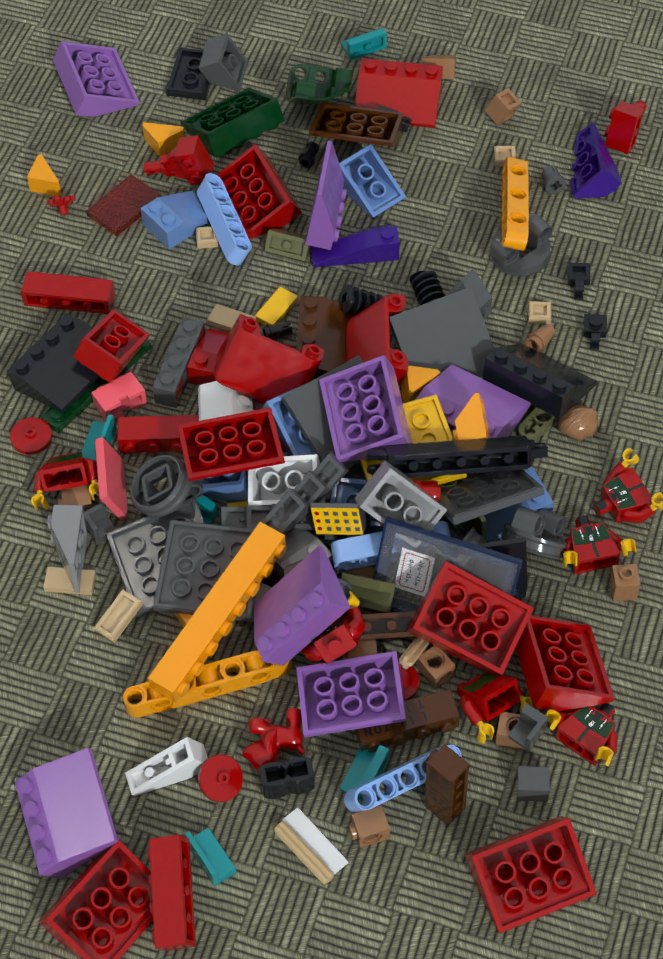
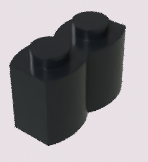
[259,757,315,799]

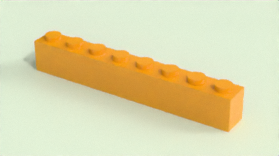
[148,522,287,702]

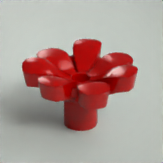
[47,195,75,216]

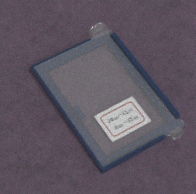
[373,516,523,613]

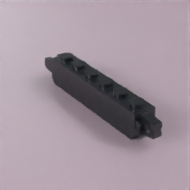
[367,435,548,478]

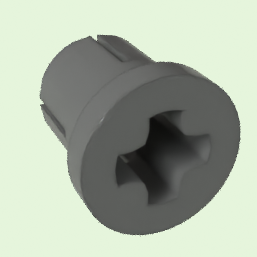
[541,166,566,194]

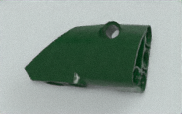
[286,64,354,105]

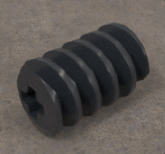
[409,271,445,306]
[339,284,383,316]

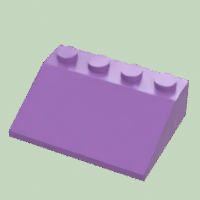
[53,41,140,117]
[305,141,347,250]
[319,355,412,462]
[416,364,531,438]
[254,545,350,666]
[296,651,406,738]
[15,748,118,879]

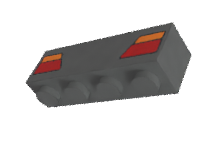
[153,317,206,408]

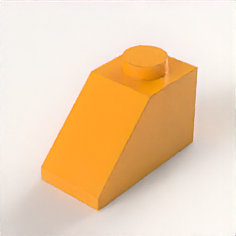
[453,393,490,441]

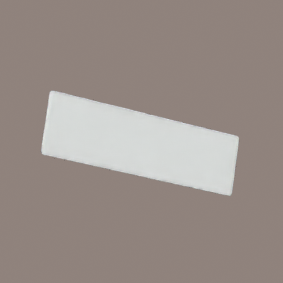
[282,807,348,874]

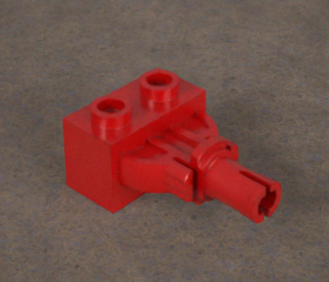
[604,100,647,154]
[144,135,214,185]

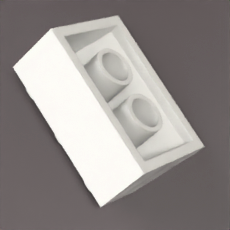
[198,381,253,421]
[248,454,325,506]

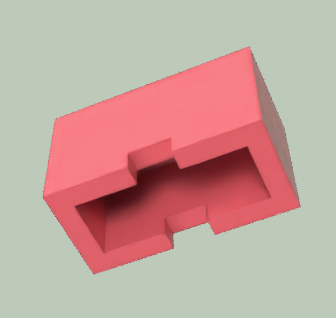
[91,371,147,421]

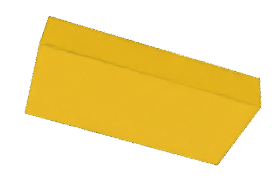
[255,287,298,326]

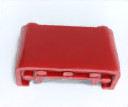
[346,294,408,386]
[214,314,324,403]

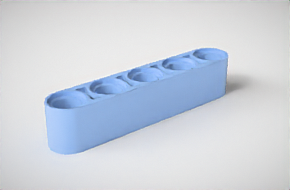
[197,173,252,266]
[330,521,451,570]
[344,745,462,812]

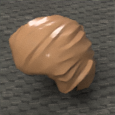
[558,404,598,441]

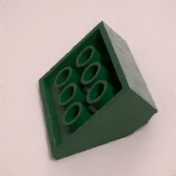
[180,88,285,157]

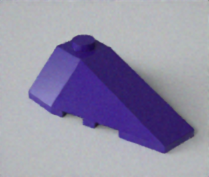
[570,122,622,199]
[311,224,400,268]

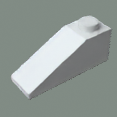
[125,737,208,796]

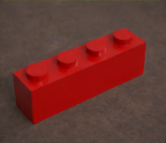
[21,271,115,314]
[117,415,199,454]
[147,834,196,951]

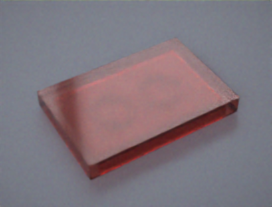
[86,174,161,236]

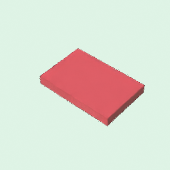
[95,437,128,520]

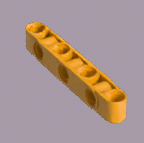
[501,156,529,251]
[123,650,293,718]

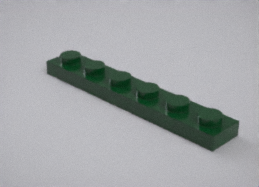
[41,340,152,434]

